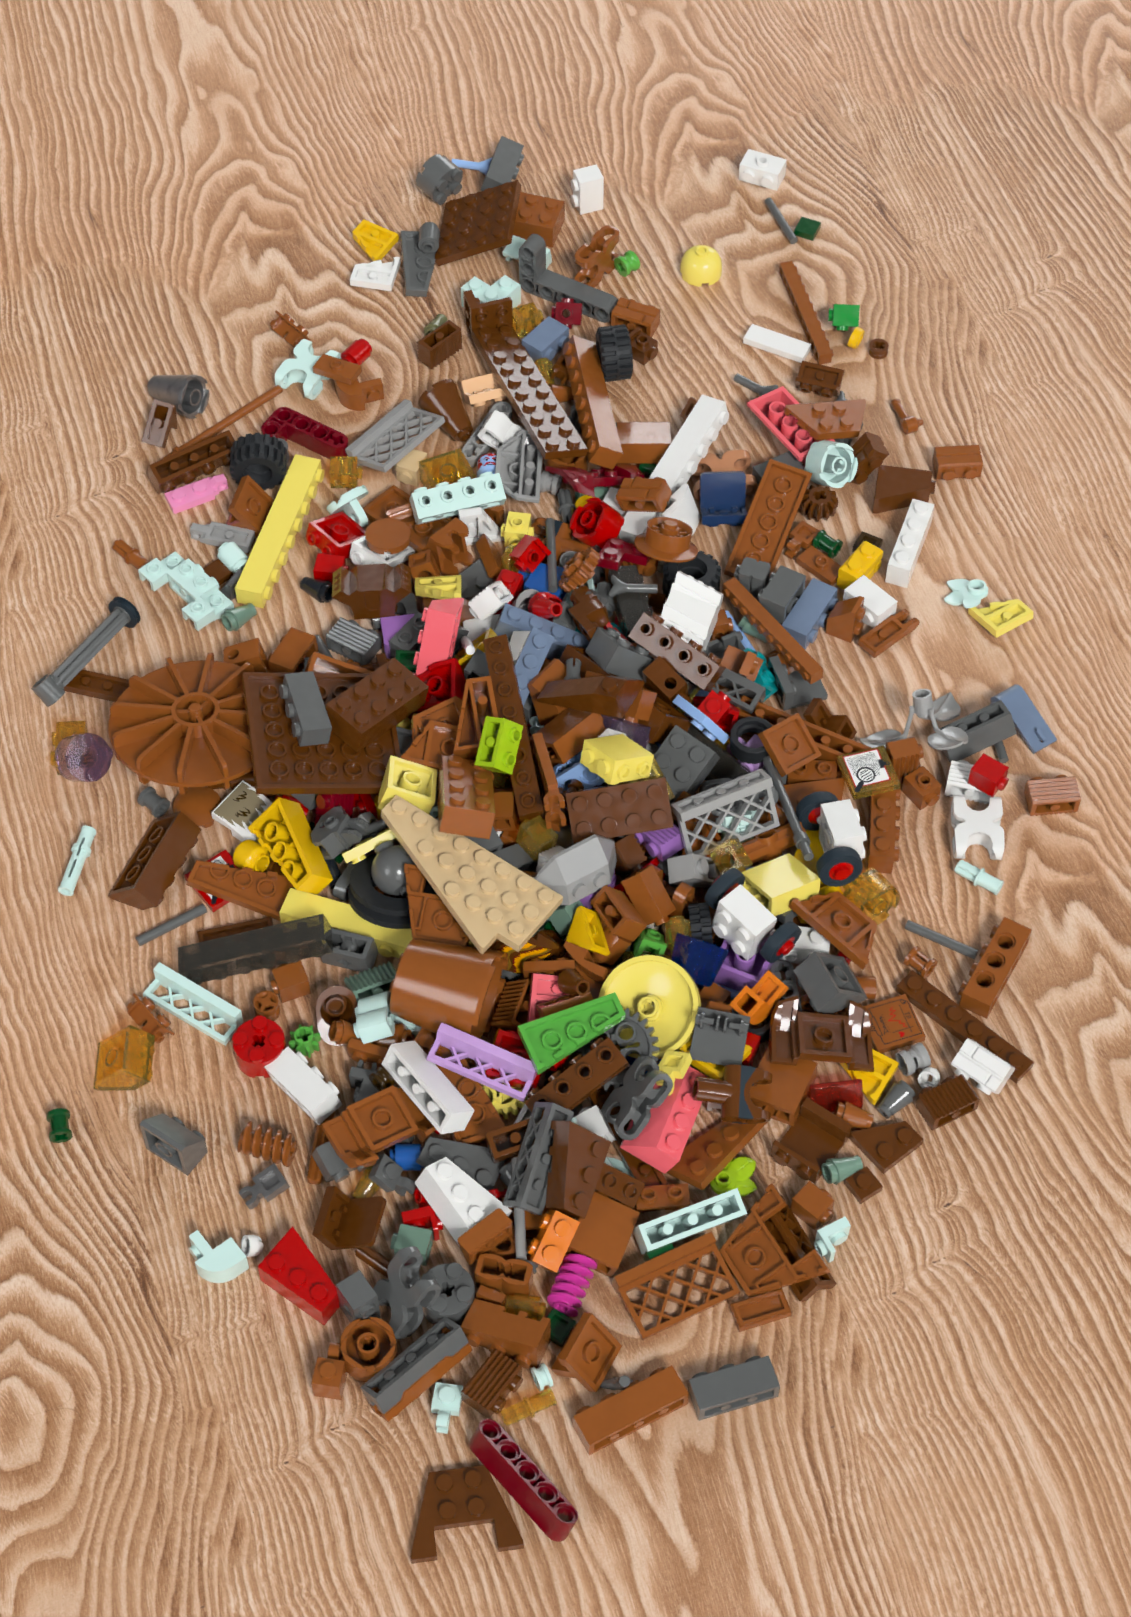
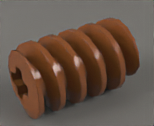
[237,1121,297,1167]

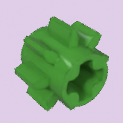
[289,1025,321,1058]

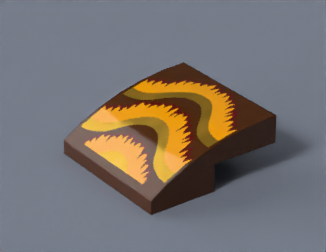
[491,933,559,974]

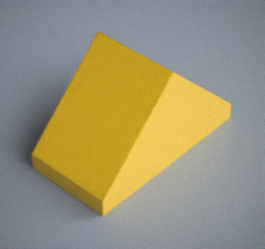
[566,906,610,956]

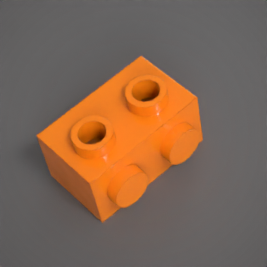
[526,1210,580,1273]

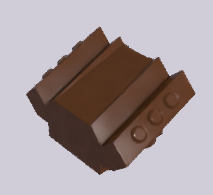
[332,563,411,620]

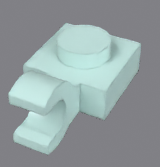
[431,1382,463,1434]

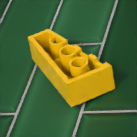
[248,797,333,895]

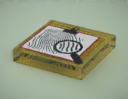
[837,745,900,800]

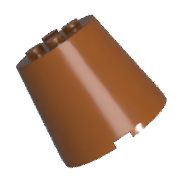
[390,939,509,1039]

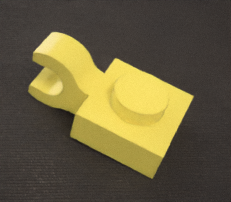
[656,1050,692,1096]

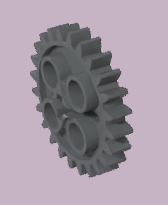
[575,1008,660,1092]

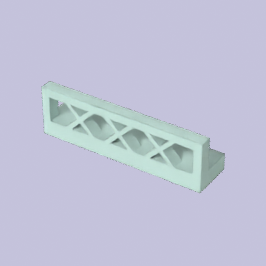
[143,962,244,1046]

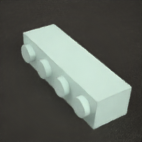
[633,1188,747,1255]

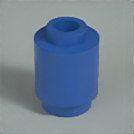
[390,1144,425,1171]

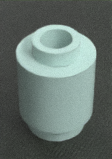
[217,542,249,573]

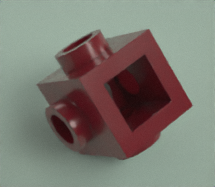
[551,298,583,329]

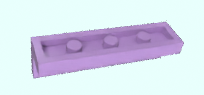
[427,1023,537,1102]

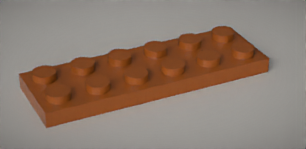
[724,459,812,579]

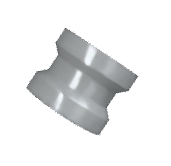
[540,470,562,496]

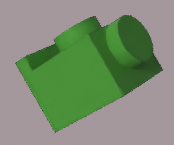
[633,928,667,957]

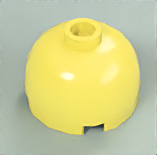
[680,245,722,287]

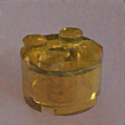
[843,867,900,925]

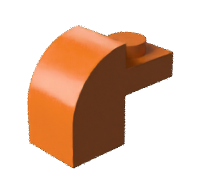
[729,970,789,1025]

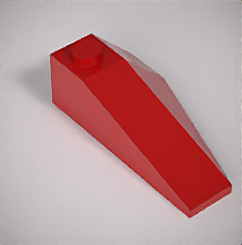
[408,658,466,720]

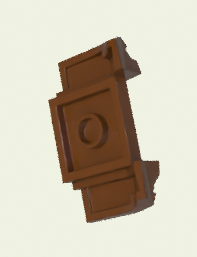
[769,996,874,1072]

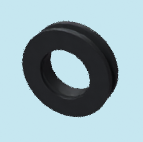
[348,853,437,929]

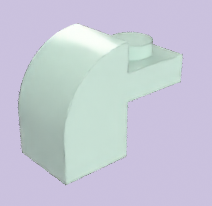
[189,1230,249,1283]

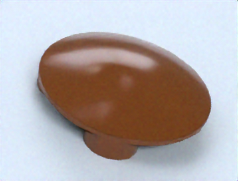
[173,786,221,828]

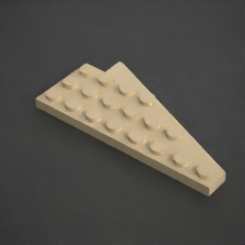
[381,795,563,954]

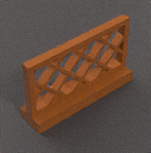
[612,1231,740,1340]

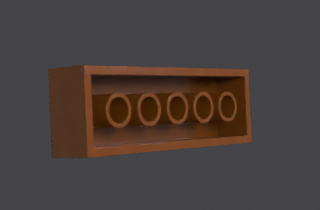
[559,644,692,745]

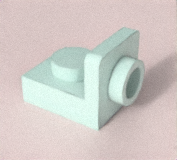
[814,1217,851,1263]

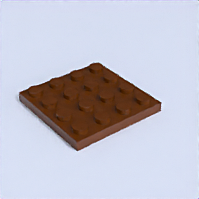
[435,180,522,266]

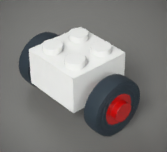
[796,791,867,887]
[704,868,802,963]

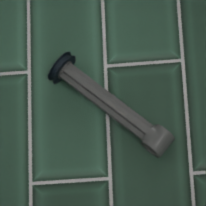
[31,597,141,707]

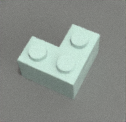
[461,275,521,310]

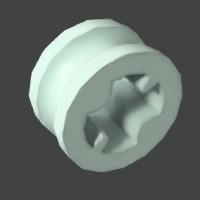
[530,1363,553,1392]

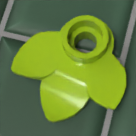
[710,1157,757,1196]

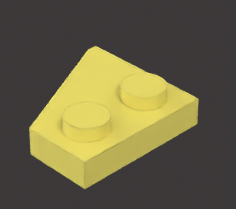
[415,575,462,599]
[968,599,1033,638]

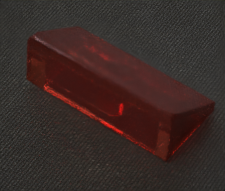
[808,1079,863,1112]

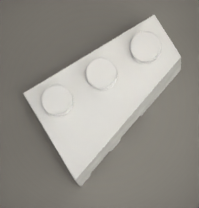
[415,1157,512,1247]

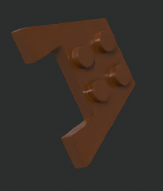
[410,1465,524,1564]

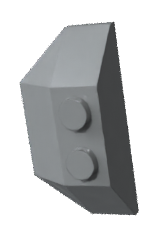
[495,430,542,503]
[532,834,617,905]

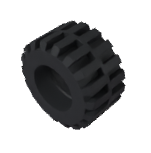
[596,324,633,382]
[230,433,287,490]
[662,551,721,599]

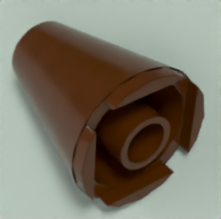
[418,379,473,442]

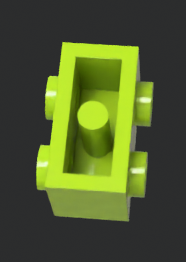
[474,716,523,775]

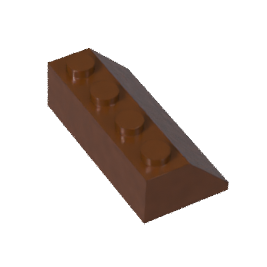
[108,811,202,910]

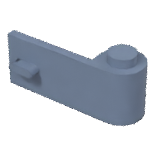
[990,684,1057,754]

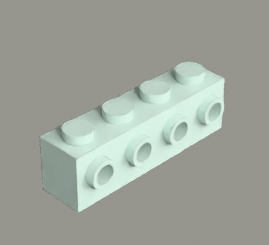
[409,472,507,525]

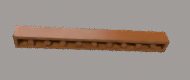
[779,261,834,365]
[722,577,823,685]

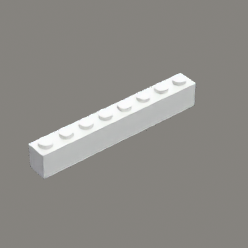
[619,395,729,544]

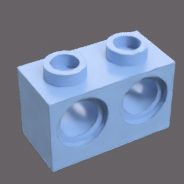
[553,750,605,790]

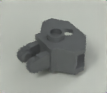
[310,806,369,860]

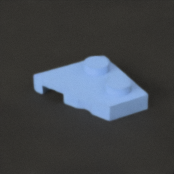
[672,694,730,744]

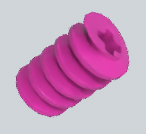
[547,1254,597,1317]

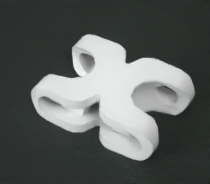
[951,795,1005,860]

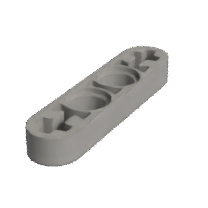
[461,402,512,467]

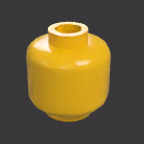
[233,839,270,872]

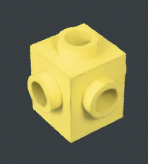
[501,511,534,548]

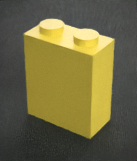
[741,853,821,917]

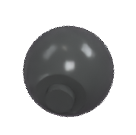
[371,841,416,897]

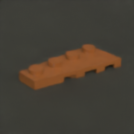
[186,860,294,921]
[428,1045,506,1144]
[667,1121,767,1190]

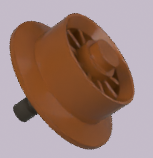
[634,517,698,573]

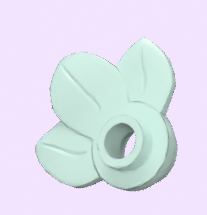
[944,579,988,608]

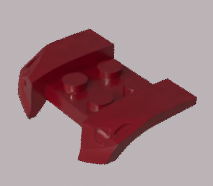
[545,463,645,497]

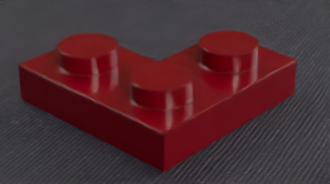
[596,538,651,571]

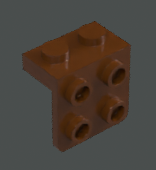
[312,1186,387,1250]

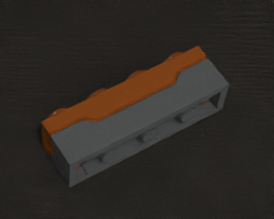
[360,1317,473,1422]

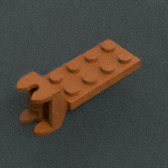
[363,485,474,576]

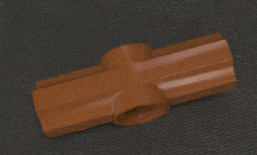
[730,821,806,869]

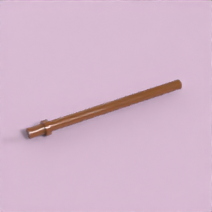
[163,385,283,459]

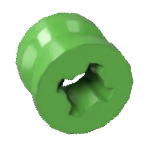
[614,250,640,277]

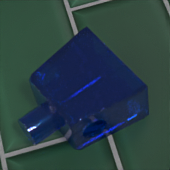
[671,932,729,987]

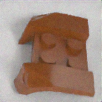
[321,1085,437,1168]

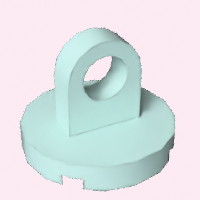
[326,485,369,528]

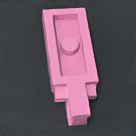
[164,474,228,514]

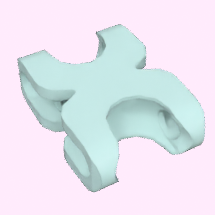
[275,339,341,400]

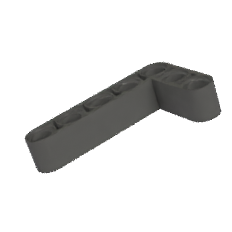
[519,234,618,323]

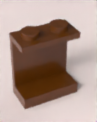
[771,1098,852,1184]

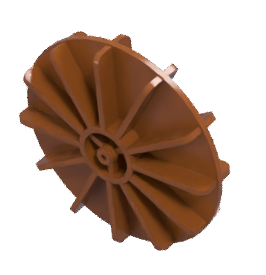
[108,653,254,795]

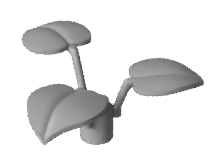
[860,689,968,754]

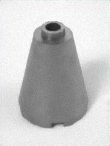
[147,375,210,419]

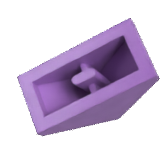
[380,614,414,659]

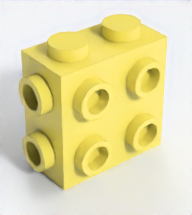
[580,734,654,785]

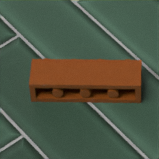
[573,1365,689,1455]

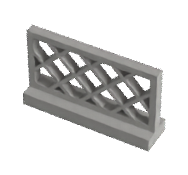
[345,399,445,473]
[671,768,780,856]

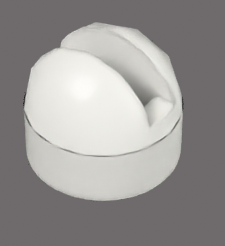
[918,1067,940,1088]
[241,1235,264,1257]

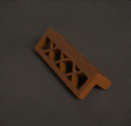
[747,1195,836,1302]

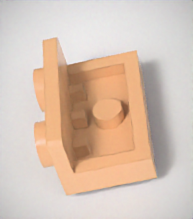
[461,373,507,407]

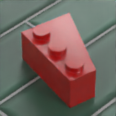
[257,1226,340,1325]

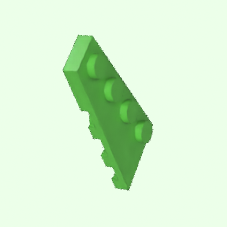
[517,992,626,1075]

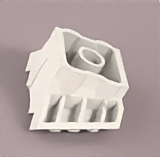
[661,571,724,651]

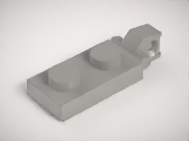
[190,521,255,553]

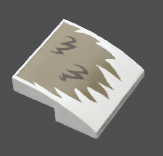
[211,780,272,842]

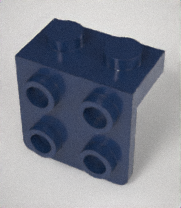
[700,471,747,527]

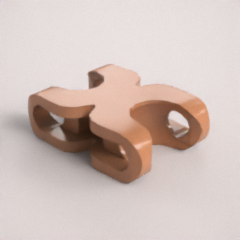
[692,449,758,501]

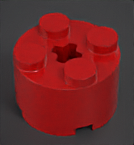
[570,497,625,549]
[232,1015,287,1078]

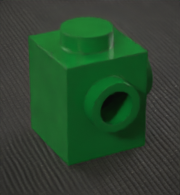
[828,304,860,331]

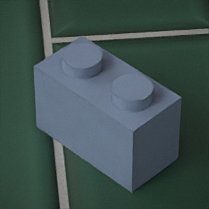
[522,316,570,367]

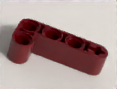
[261,407,349,463]

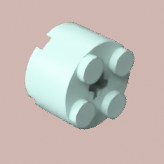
[804,440,858,488]

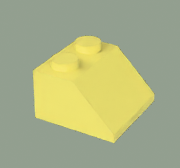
[378,755,438,814]

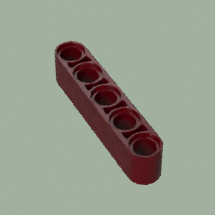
[469,1419,578,1542]

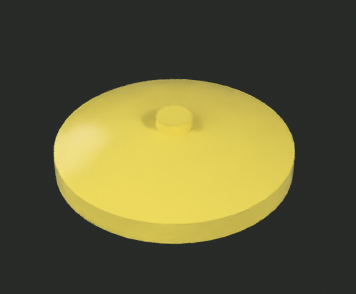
[598,955,701,1059]

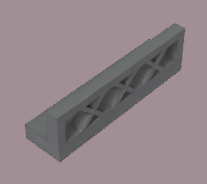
[674,668,766,714]
[503,1102,574,1216]

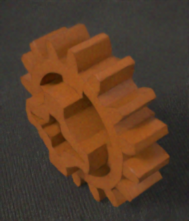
[558,547,600,593]

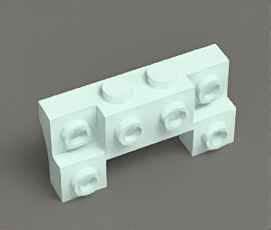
[138,552,234,631]

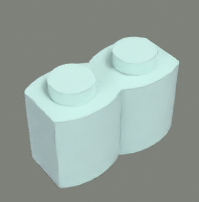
[353,991,396,1044]

